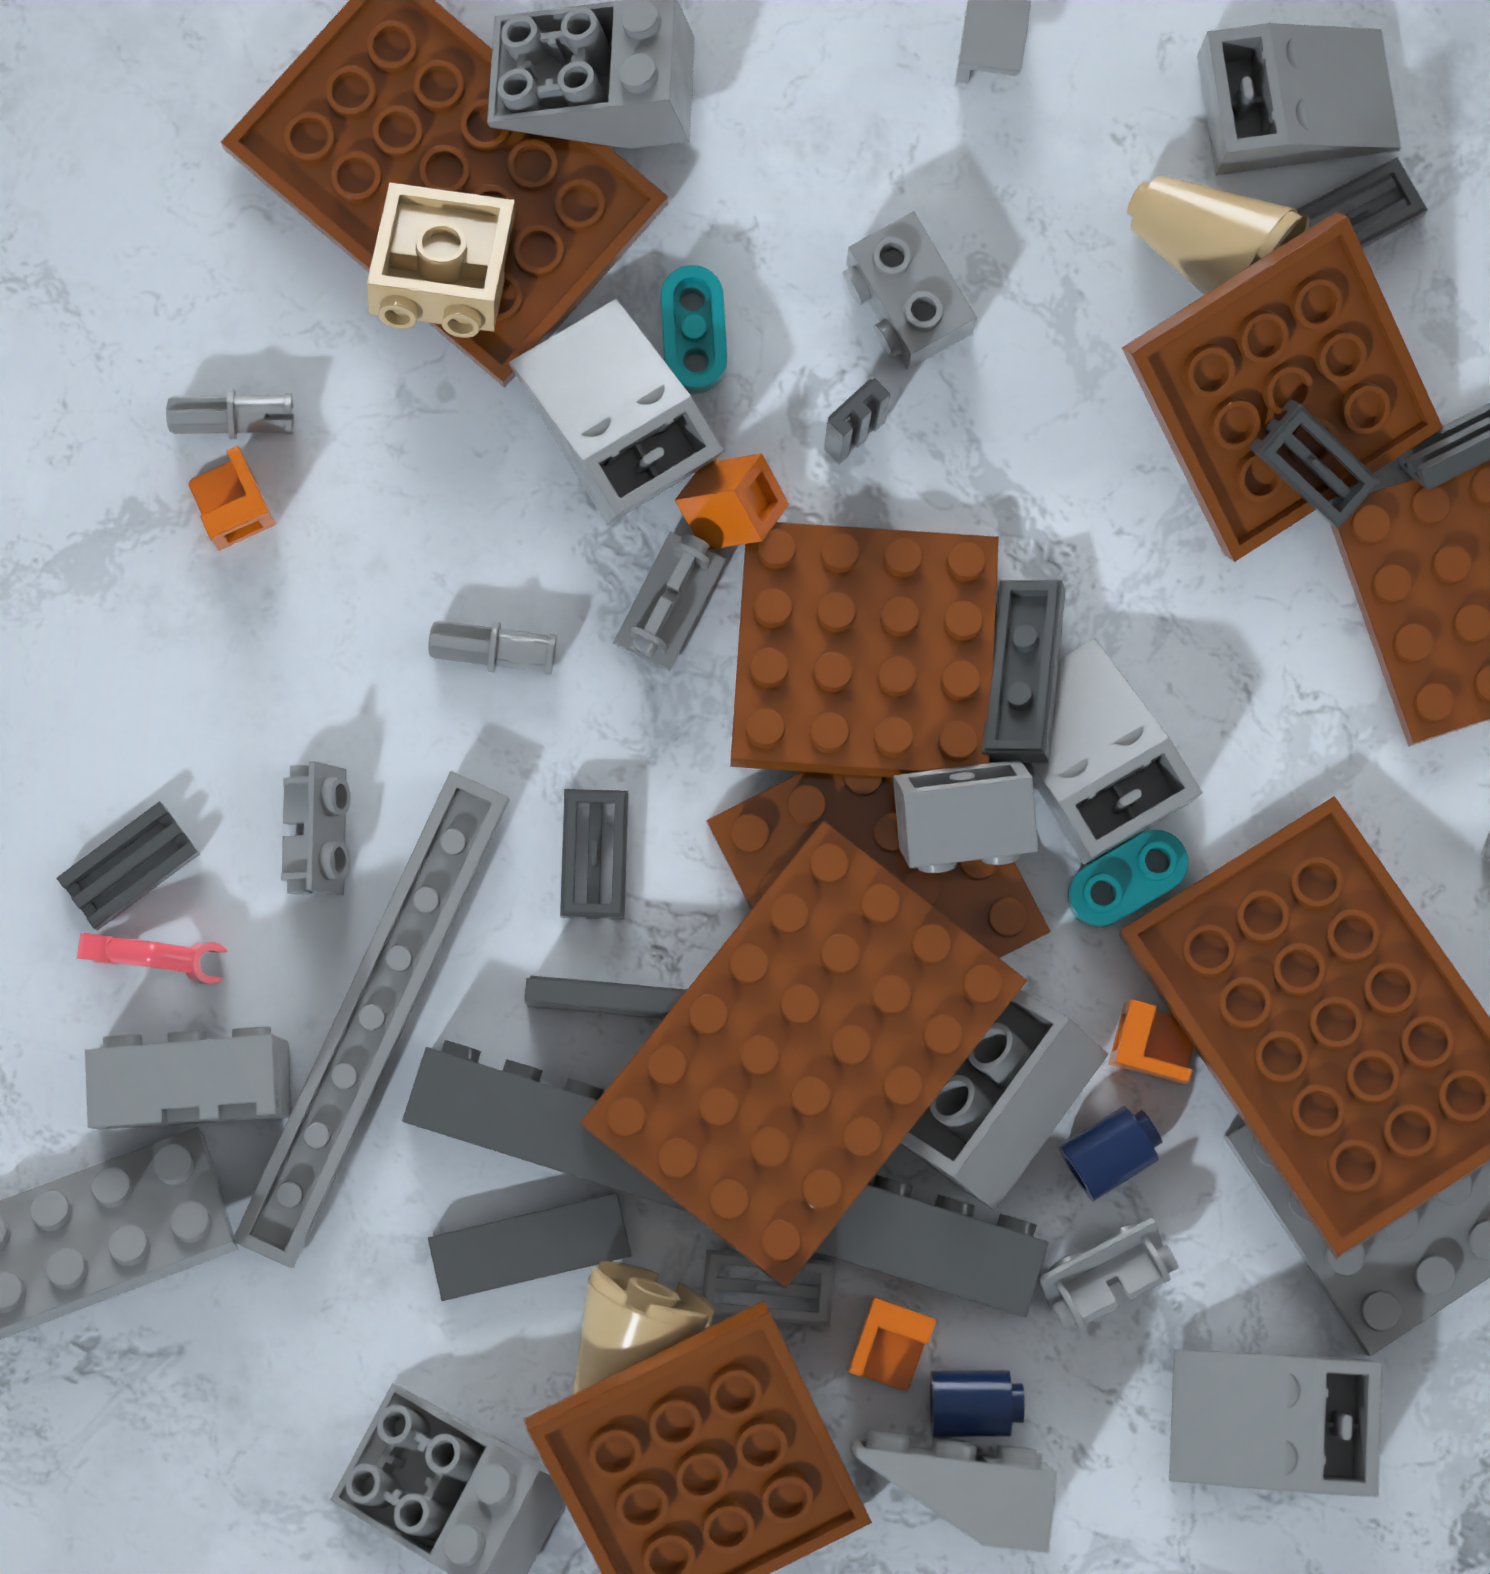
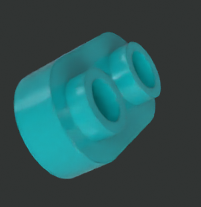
[661,265,727,394]
[1068,830,1188,928]

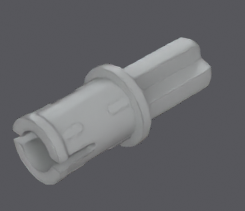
[166,389,294,439]
[428,621,557,675]

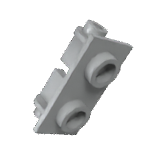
[613,531,726,671]
[281,761,351,895]
[1038,1217,1179,1329]

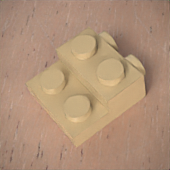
[367,182,515,338]

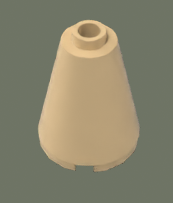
[1127,175,1310,295]
[573,1261,715,1395]

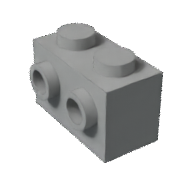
[843,211,977,370]
[893,759,1038,873]

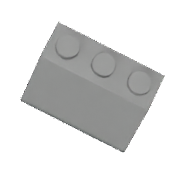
[900,990,1109,1211]

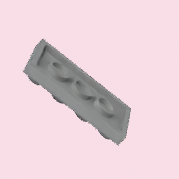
[0,1127,238,1340]

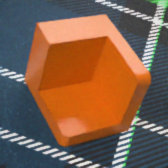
[189,445,276,551]
[675,453,789,550]
[1108,999,1193,1085]
[847,1296,936,1391]

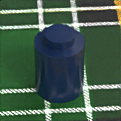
[1058,1106,1163,1202]
[930,1370,1025,1437]

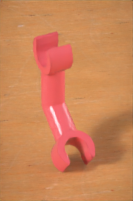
[77,933,228,984]

